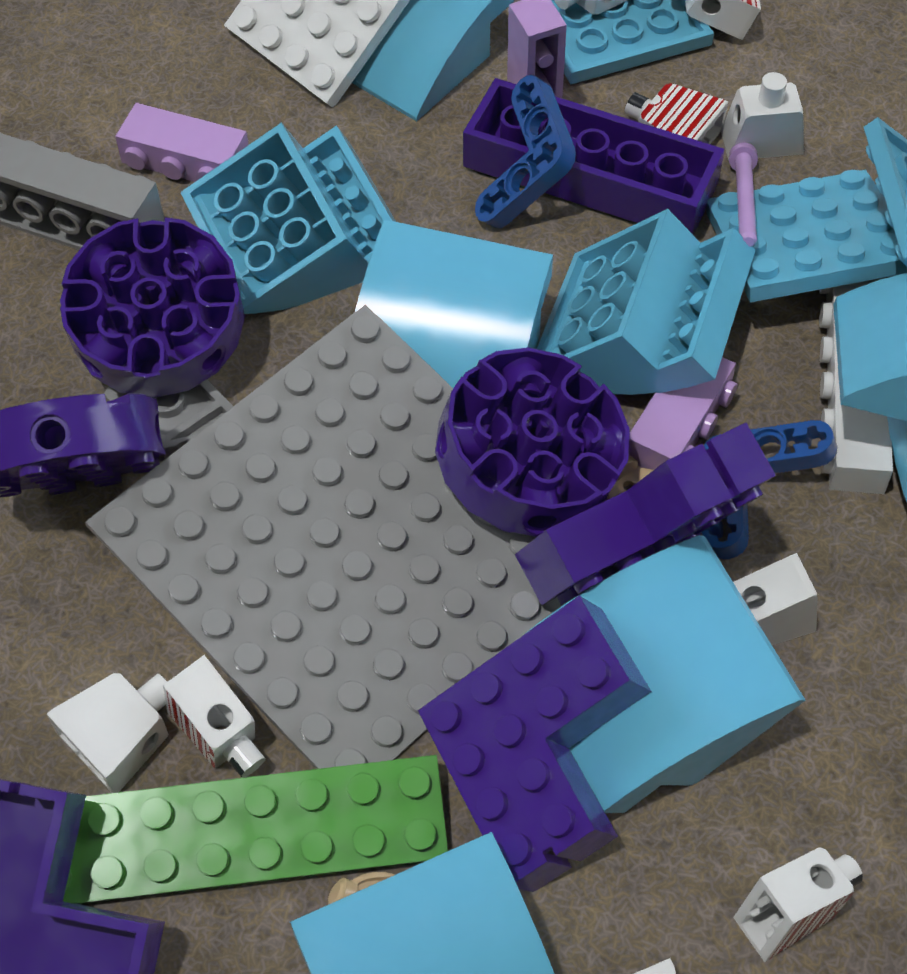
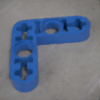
[475,75,576,228]
[702,420,838,559]

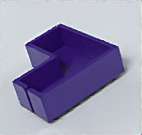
[515,423,776,605]
[418,595,652,892]
[0,779,165,974]

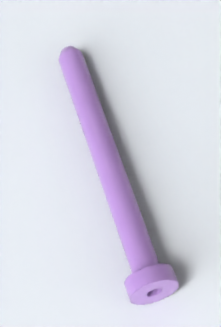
[729,142,758,247]

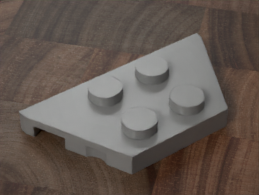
[104,380,233,458]

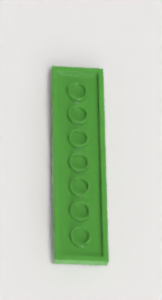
[63,755,448,904]

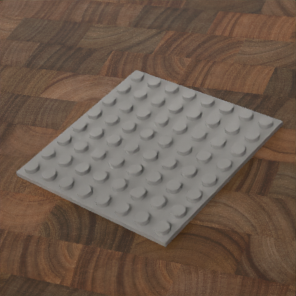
[85,304,562,769]

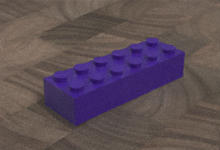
[463,78,725,235]

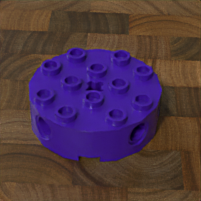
[60,217,245,398]
[435,347,630,537]
[0,394,166,498]

